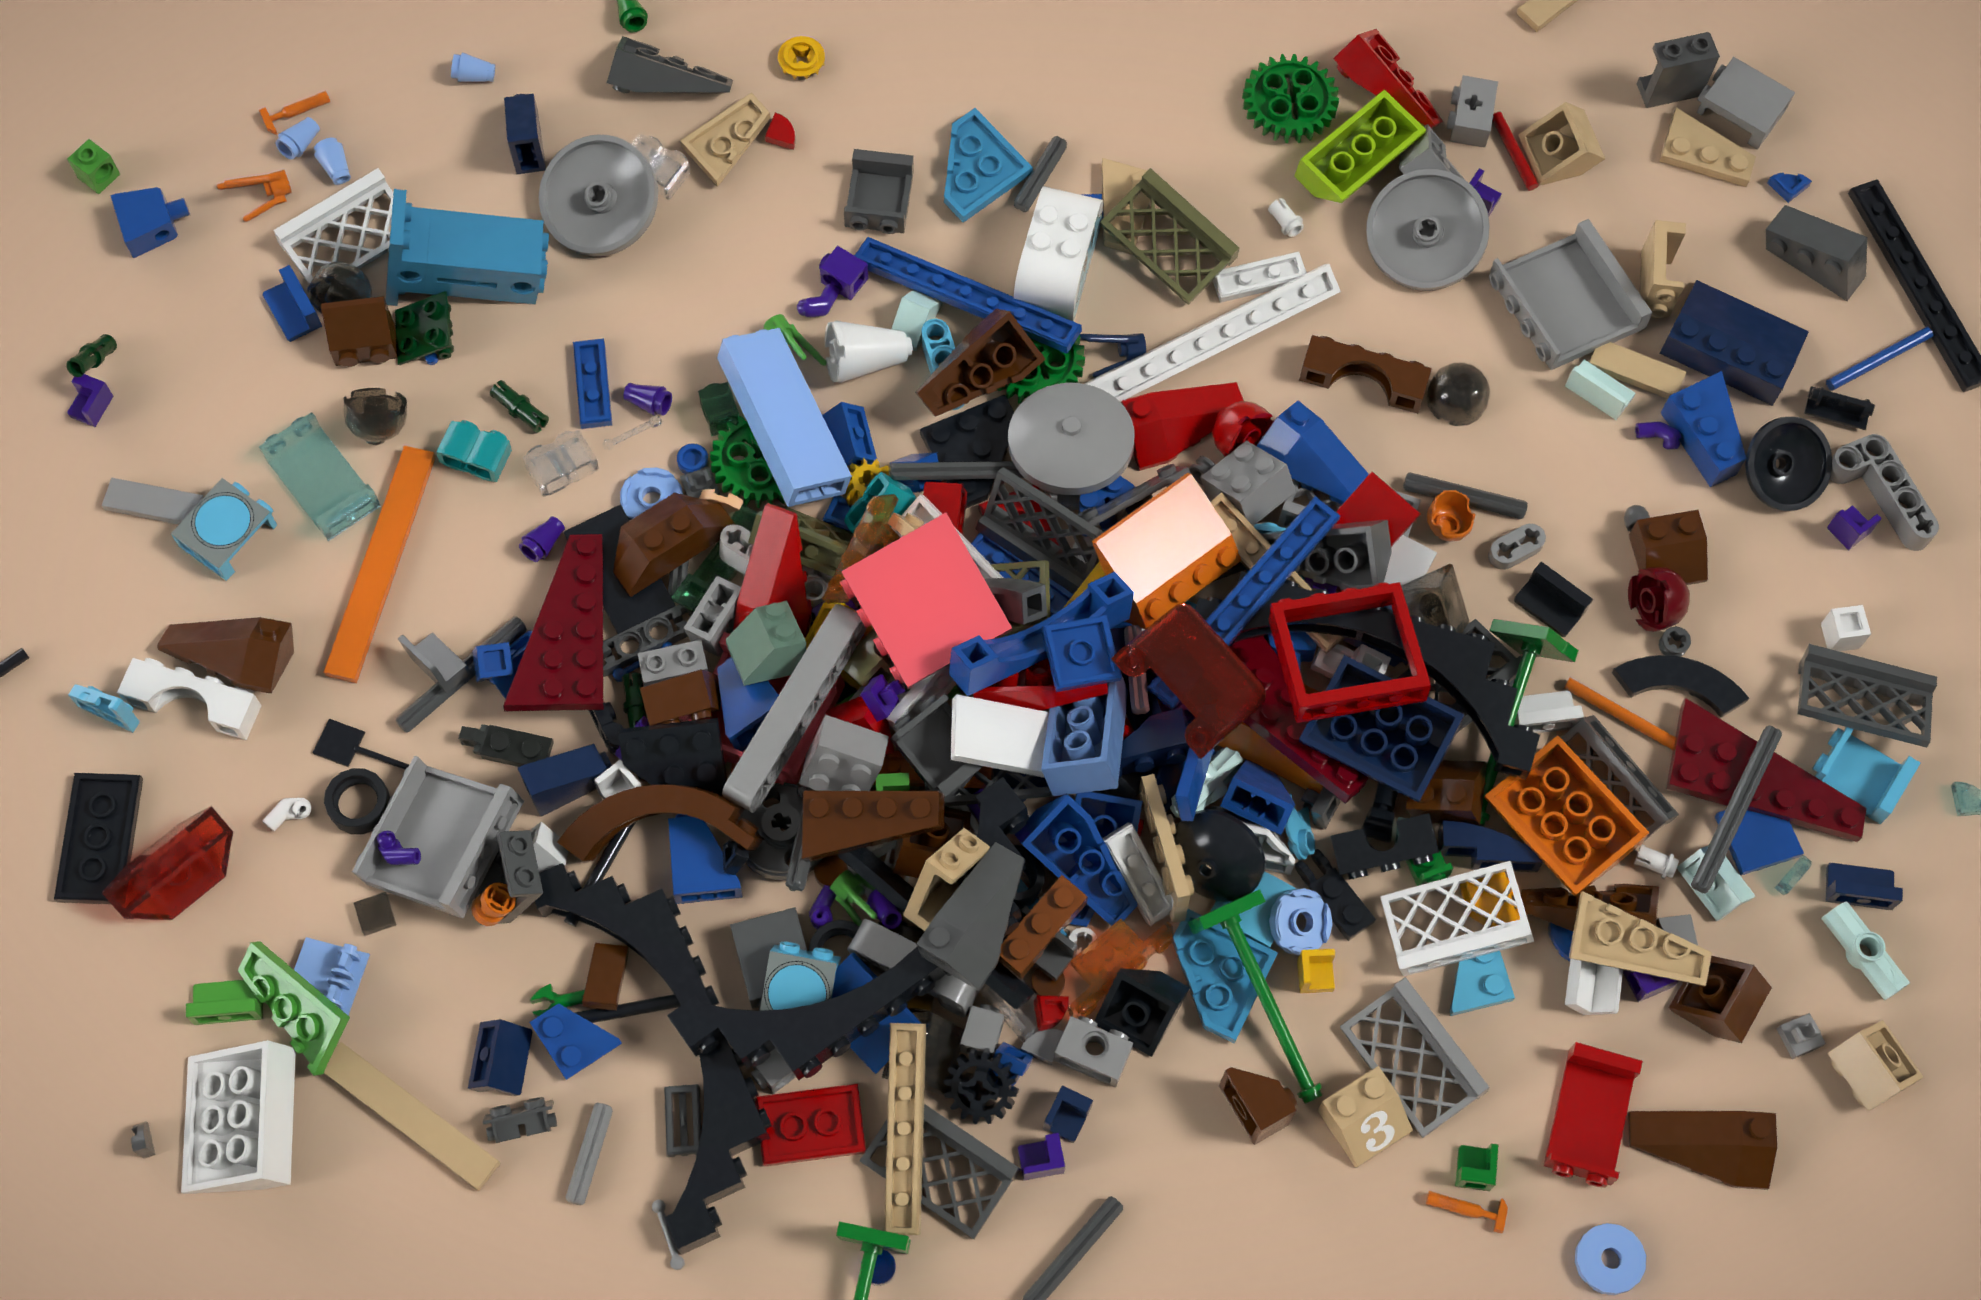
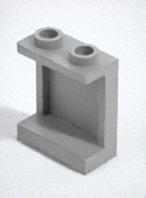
[1697,57,1795,150]

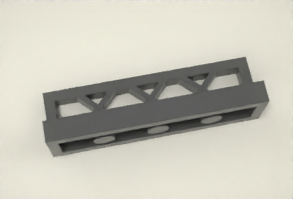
[1561,715,1679,841]

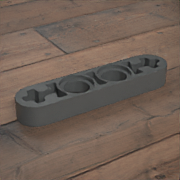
[603,602,697,677]

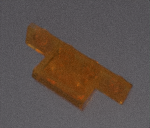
[823,494,900,604]
[1068,919,1173,1019]

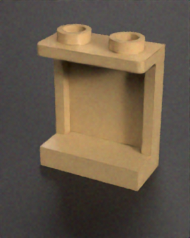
[1640,220,1686,318]
[903,828,990,931]

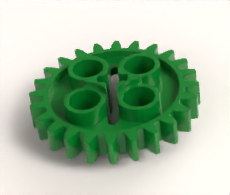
[1242,54,1339,143]
[997,335,1085,404]
[710,416,785,508]

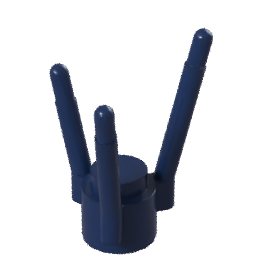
[1080,333,1146,378]

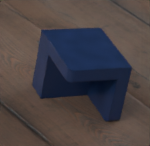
[1043,1085,1093,1143]

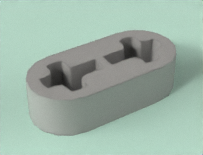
[1488,524,1546,570]

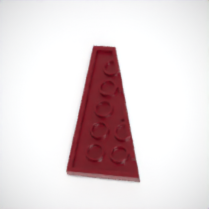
[503,534,604,712]
[1196,636,1368,804]
[1666,698,1867,842]

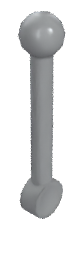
[652,1200,685,1270]

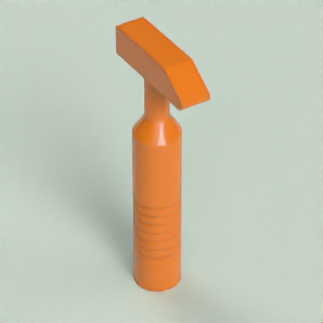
[259,91,331,135]
[1426,1191,1508,1234]

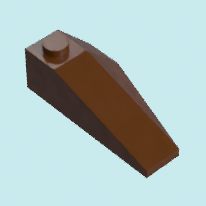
[157,617,294,694]
[1521,884,1659,931]
[1628,1111,1777,1190]

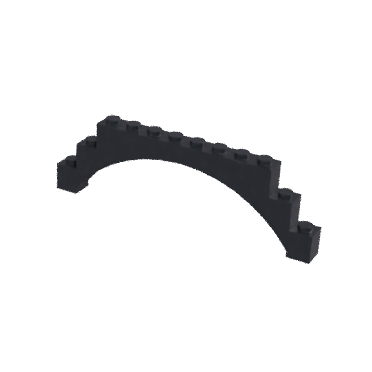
[1145,571,1540,780]
[667,777,1029,1081]
[535,863,772,1254]

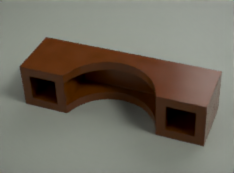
[1299,335,1432,414]

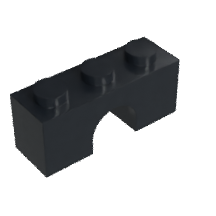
[1331,813,1439,880]

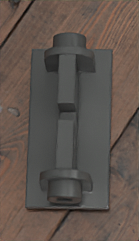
[483,1097,557,1143]

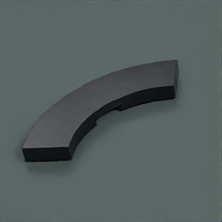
[1612,655,1749,718]

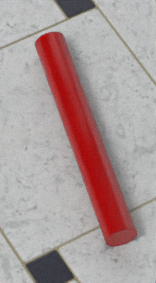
[1492,112,1539,191]

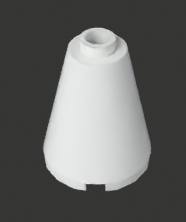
[825,321,913,383]

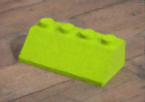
[1294,90,1426,203]

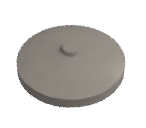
[539,135,658,256]
[1366,169,1490,291]
[1008,383,1135,495]

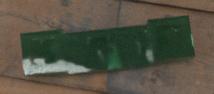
[671,504,758,612]

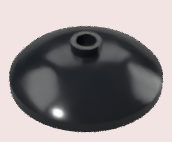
[1745,417,1832,511]
[1172,810,1265,902]

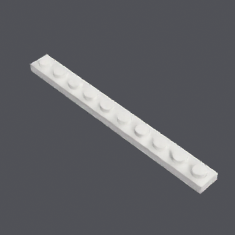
[1084,264,1341,402]

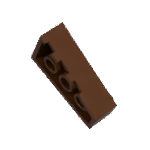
[802,791,945,862]

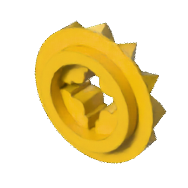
[778,36,825,79]

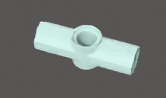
[1170,747,1243,817]
[1821,901,1910,1001]

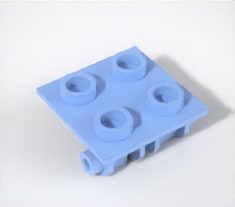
[294,937,370,1016]

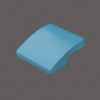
[1210,871,1296,948]

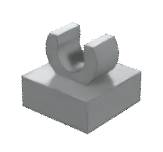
[1777,1013,1826,1059]

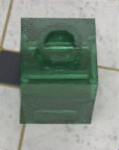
[698,382,740,436]

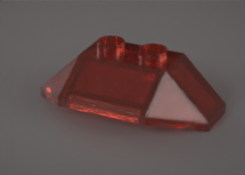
[102,806,233,920]

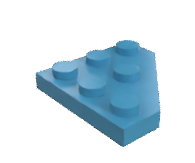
[944,108,1033,223]
[1172,909,1278,1044]

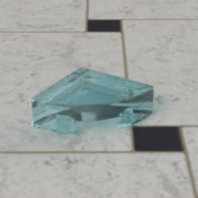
[1951,782,1981,816]
[1775,854,1812,895]

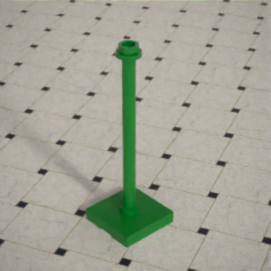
[1477,619,1579,827]
[1188,889,1323,1104]
[836,1221,911,1300]

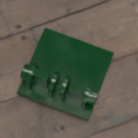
[395,291,454,365]

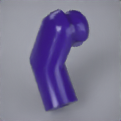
[797,284,840,318]
[1635,422,1682,449]
[809,885,837,929]

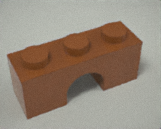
[999,875,1088,980]

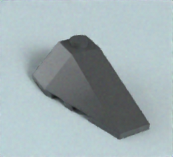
[607,36,733,93]
[1260,520,1392,590]
[916,842,1025,991]

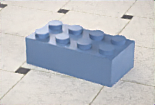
[1041,677,1128,796]

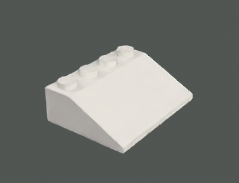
[181,1040,296,1194]

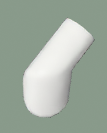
[262,798,311,832]

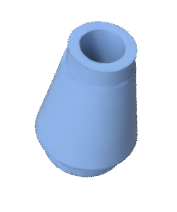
[451,52,496,82]
[275,117,320,159]
[314,137,351,185]

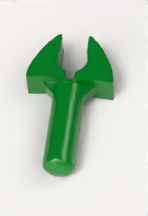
[530,984,585,1017]

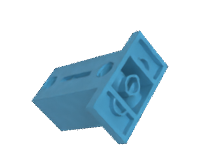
[385,189,549,306]

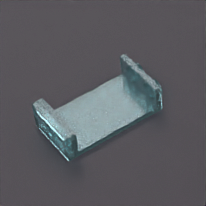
[259,412,381,541]

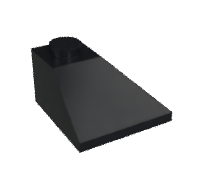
[1094,968,1190,1057]

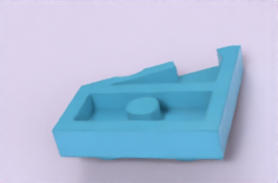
[68,684,140,733]
[1450,951,1515,1016]

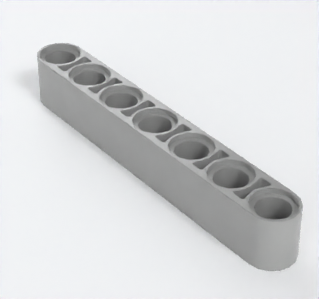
[722,603,867,812]

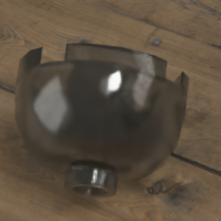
[307,262,372,314]
[1426,362,1490,426]
[343,388,407,445]

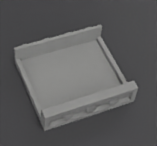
[1489,219,1652,370]
[352,756,524,918]

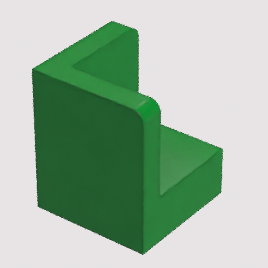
[1455,1143,1499,1191]

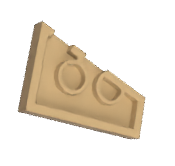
[1102,158,1159,254]

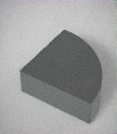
[131,1122,156,1158]

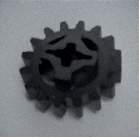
[944,1048,1019,1124]

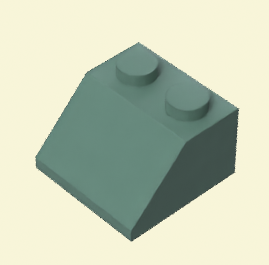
[726,601,806,686]

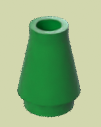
[617,0,648,32]

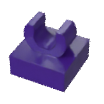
[860,674,905,721]

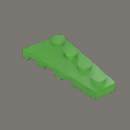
[238,941,350,1076]

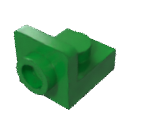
[1405,848,1453,886]

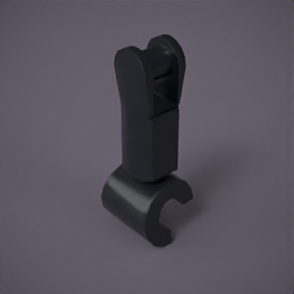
[1361,782,1398,843]

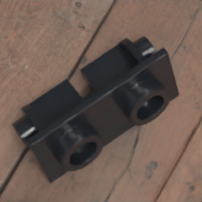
[1804,386,1875,430]

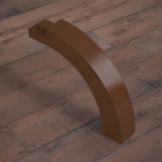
[557,785,764,861]

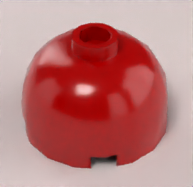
[1213,401,1274,457]

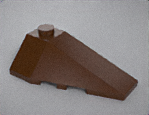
[915,309,1045,417]

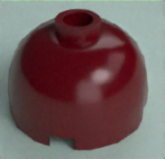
[1628,567,1690,632]

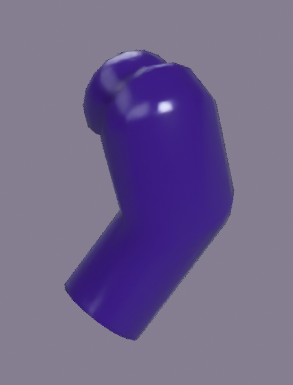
[377,830,421,865]

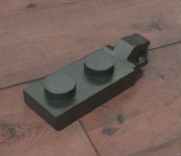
[459,724,554,767]

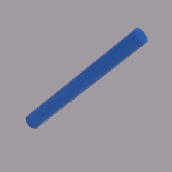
[1826,327,1933,391]

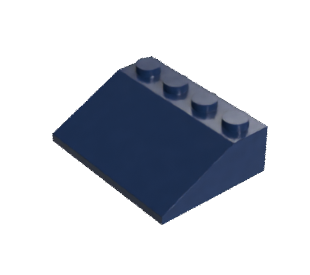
[1659,280,1809,406]
[1299,655,1464,802]

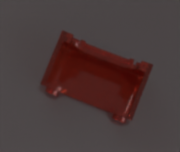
[1111,603,1266,759]

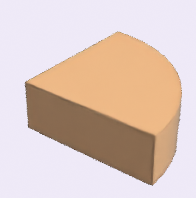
[699,489,743,514]

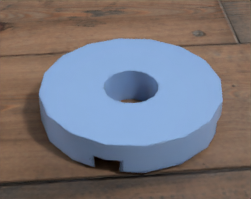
[620,467,683,520]
[1269,888,1333,956]
[1575,1223,1646,1295]

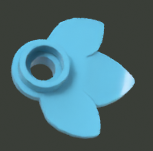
[1285,794,1315,860]

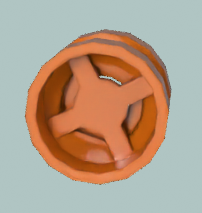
[471,883,516,926]

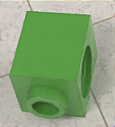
[67,139,120,194]

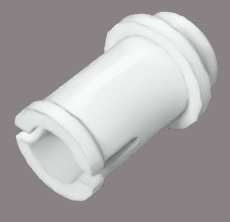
[1268,198,1304,237]
[1634,844,1679,879]

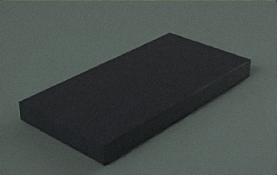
[564,504,676,634]
[54,773,143,905]

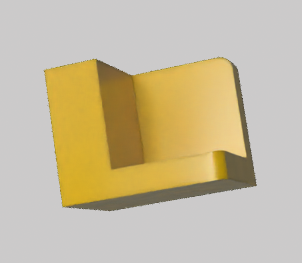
[1297,949,1335,993]

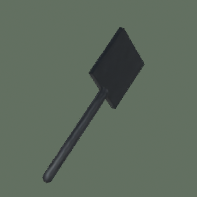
[313,719,409,770]

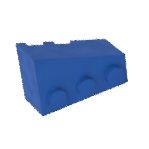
[1661,371,1746,488]

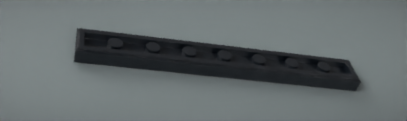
[1848,179,1981,393]
[837,847,1035,1009]

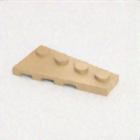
[1139,774,1194,923]
[1569,891,1712,986]

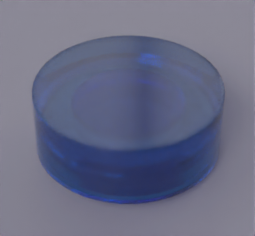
[861,1249,896,1286]

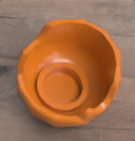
[1427,490,1475,542]

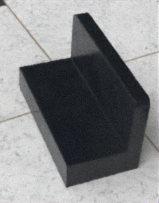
[1514,561,1593,637]

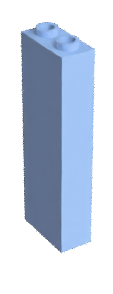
[717,328,852,507]

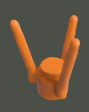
[217,170,292,222]

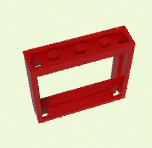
[1268,582,1431,723]

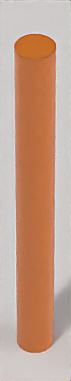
[1564,678,1676,750]

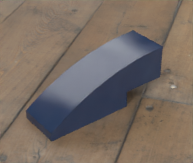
[1438,820,1544,872]

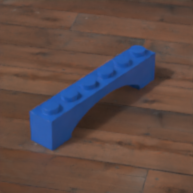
[949,571,1134,696]

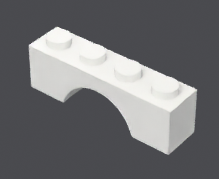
[117,658,262,740]

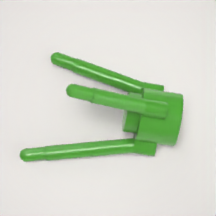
[763,314,827,366]
[830,869,877,926]

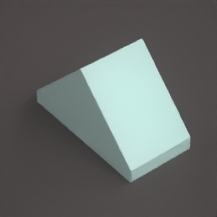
[891,290,943,351]

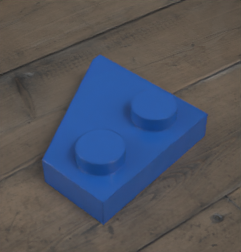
[529,1003,622,1080]

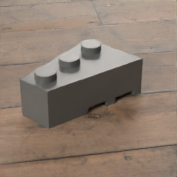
[1766,205,1867,301]

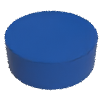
[677,444,709,475]

